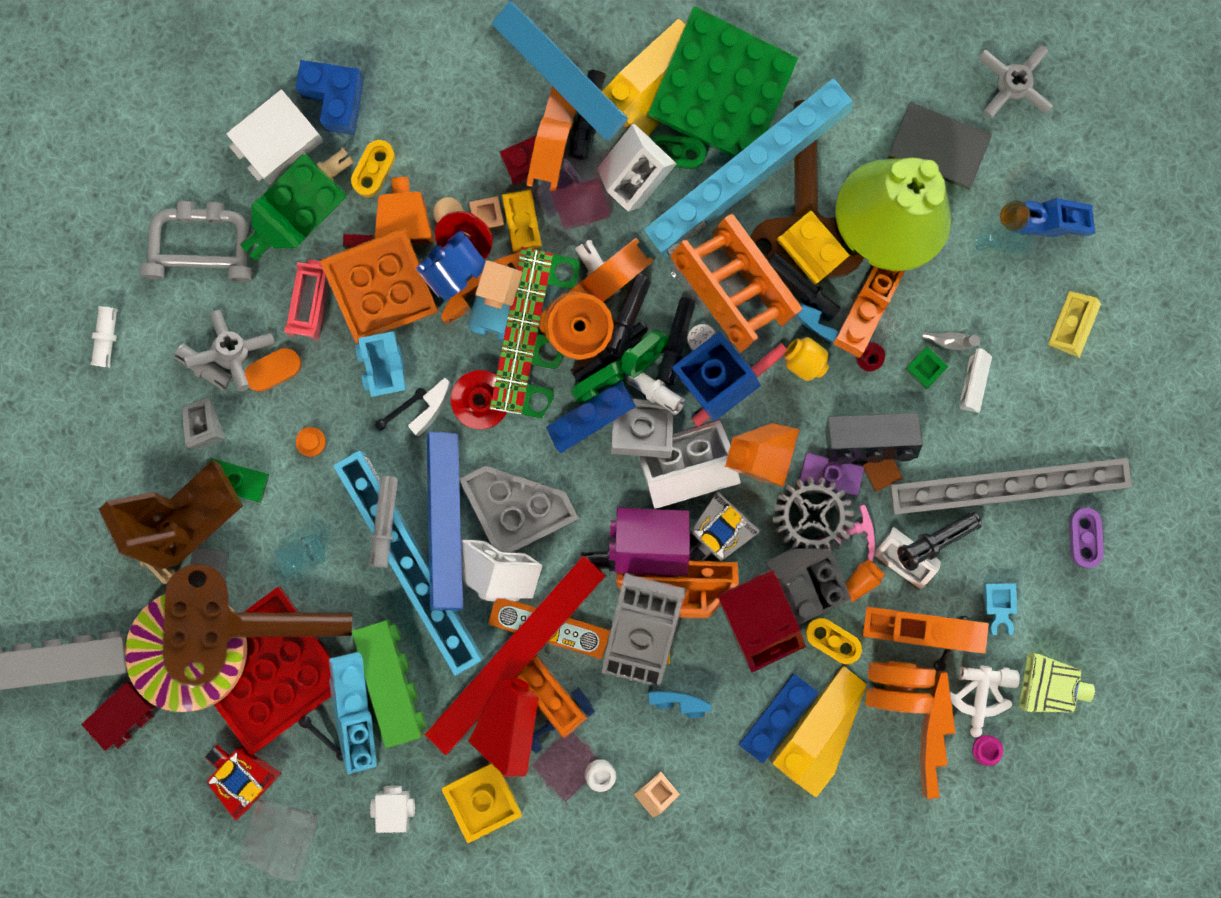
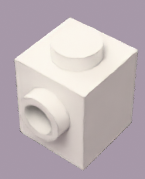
[370,785,415,833]

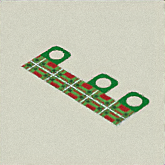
[490,247,580,418]

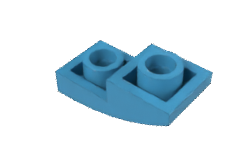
[648,690,711,718]

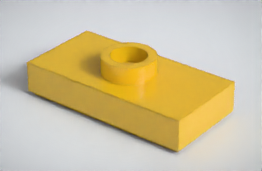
[502,189,542,254]

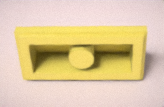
[1048,291,1101,358]

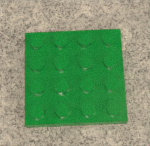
[646,6,798,158]

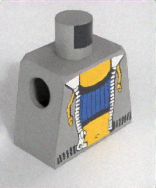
[689,492,760,561]

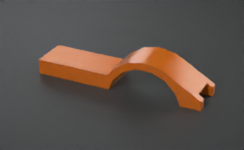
[527,86,577,192]
[538,238,654,335]

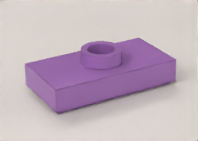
[799,453,864,496]

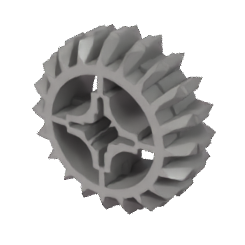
[773,477,855,551]

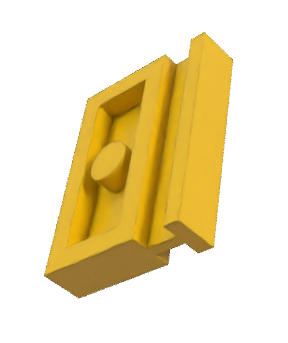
[777,211,850,285]

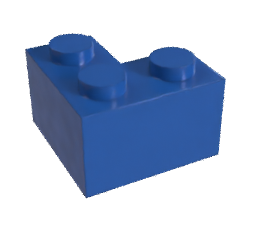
[295,60,364,135]

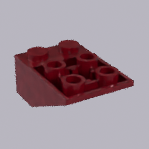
[717,569,806,673]

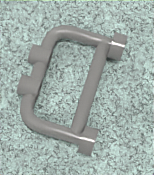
[140,201,253,282]

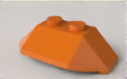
[616,561,739,618]

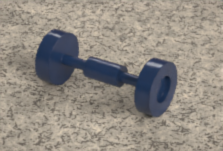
[531,687,596,754]

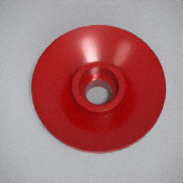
[435,211,493,260]
[450,370,507,430]

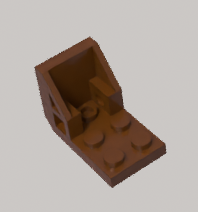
[98,460,243,569]

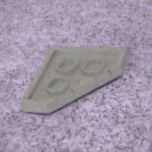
[459,466,579,553]

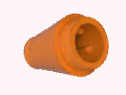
[846,558,886,603]

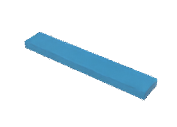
[491,1,629,141]

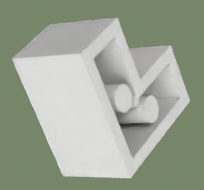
[461,540,543,601]

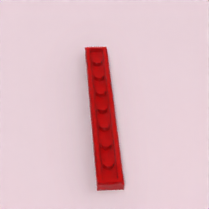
[424,556,607,756]

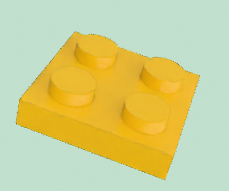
[441,763,523,844]

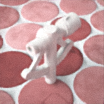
[950,665,1020,738]

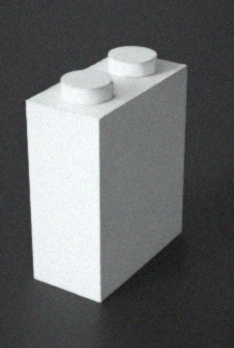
[226,89,323,185]

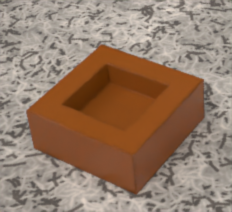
[861,459,903,492]

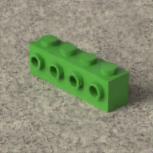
[352,619,427,748]

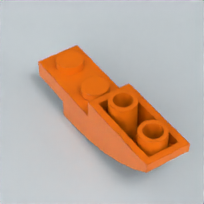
[833,266,905,358]
[863,607,989,653]

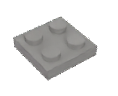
[611,399,673,458]

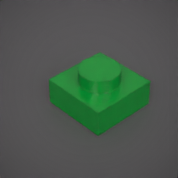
[905,347,948,389]

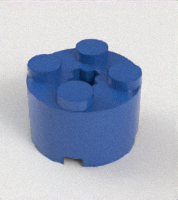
[416,230,486,300]

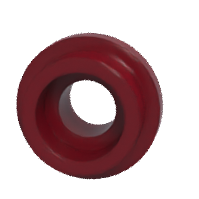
[856,342,885,372]

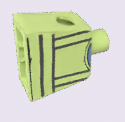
[1018,652,1095,712]

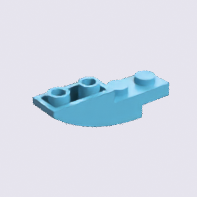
[329,652,377,775]

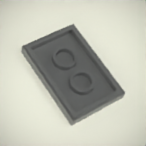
[887,102,992,190]

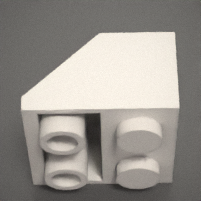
[597,124,676,212]

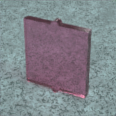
[551,178,611,230]
[532,732,599,802]

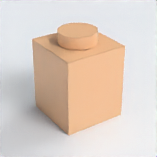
[476,260,522,309]

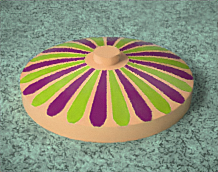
[125,594,247,712]

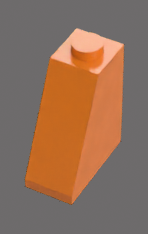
[725,423,800,487]

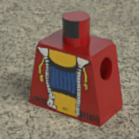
[205,744,282,820]

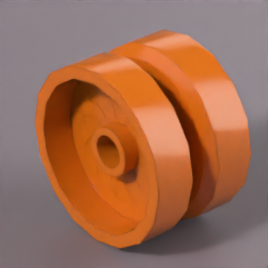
[543,291,614,360]
[865,661,936,713]

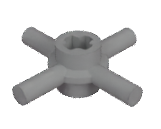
[978,45,1053,119]
[184,310,275,391]

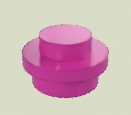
[972,735,1003,766]

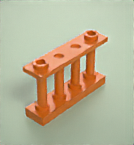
[670,213,803,353]

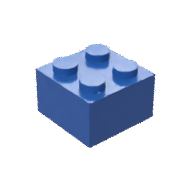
[672,331,761,422]

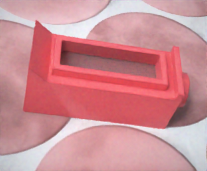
[283,259,329,341]

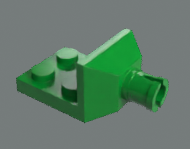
[240,153,348,260]

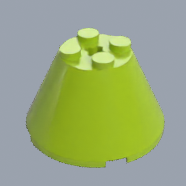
[835,158,951,271]

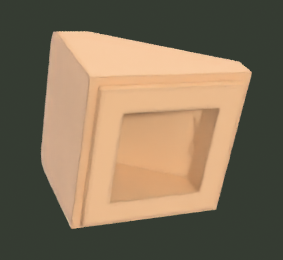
[634,771,680,817]

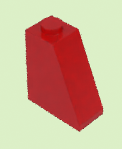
[468,678,538,777]

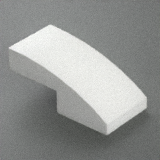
[408,378,452,437]

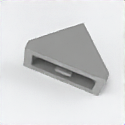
[182,397,226,450]

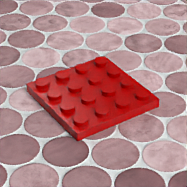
[214,586,333,756]

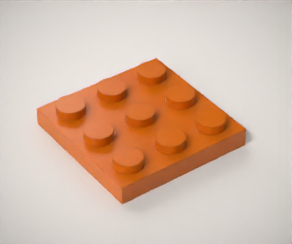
[320,227,439,343]

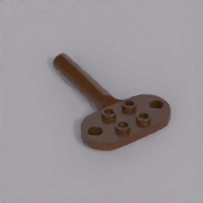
[750,100,864,278]
[162,564,352,688]

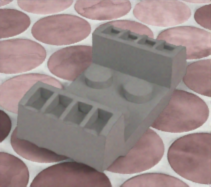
[602,573,685,688]

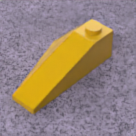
[602,19,685,136]
[769,665,867,797]

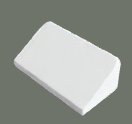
[959,348,992,413]
[874,527,941,590]

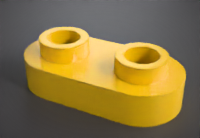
[351,140,395,198]
[805,618,862,664]

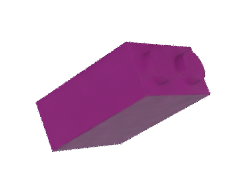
[609,508,689,576]

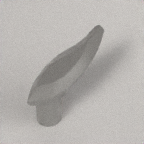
[922,332,980,350]

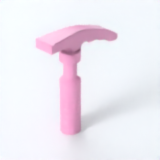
[815,504,875,561]

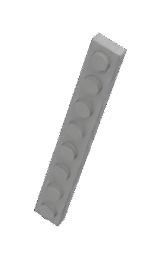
[889,458,1132,515]

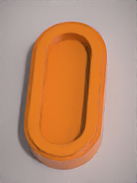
[244,348,302,392]

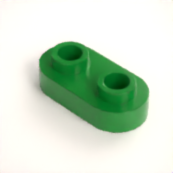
[651,134,706,170]
[621,330,668,378]
[570,361,626,403]

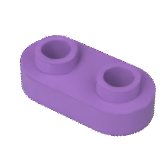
[1069,508,1104,568]

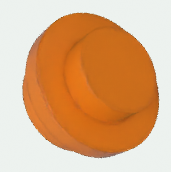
[296,427,326,457]

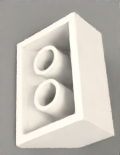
[638,420,741,509]

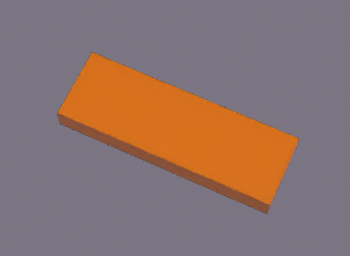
[517,655,588,738]

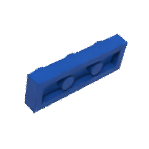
[546,381,636,453]
[739,673,818,764]

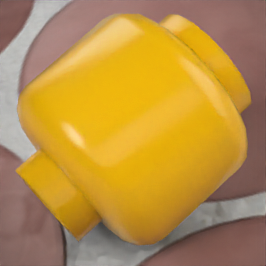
[784,337,829,381]

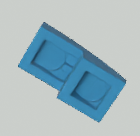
[795,303,839,345]

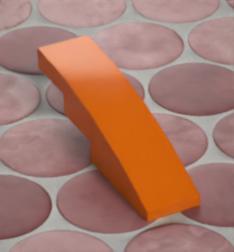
[920,671,955,799]

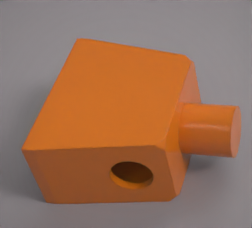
[375,177,434,245]

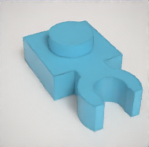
[983,583,1017,635]

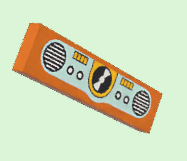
[488,598,611,659]

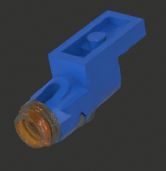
[1000,198,1095,237]

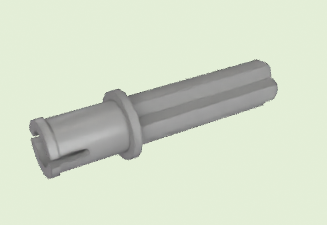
[368,476,398,568]

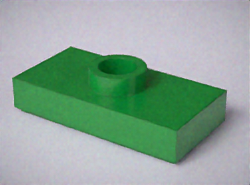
[209,458,270,503]

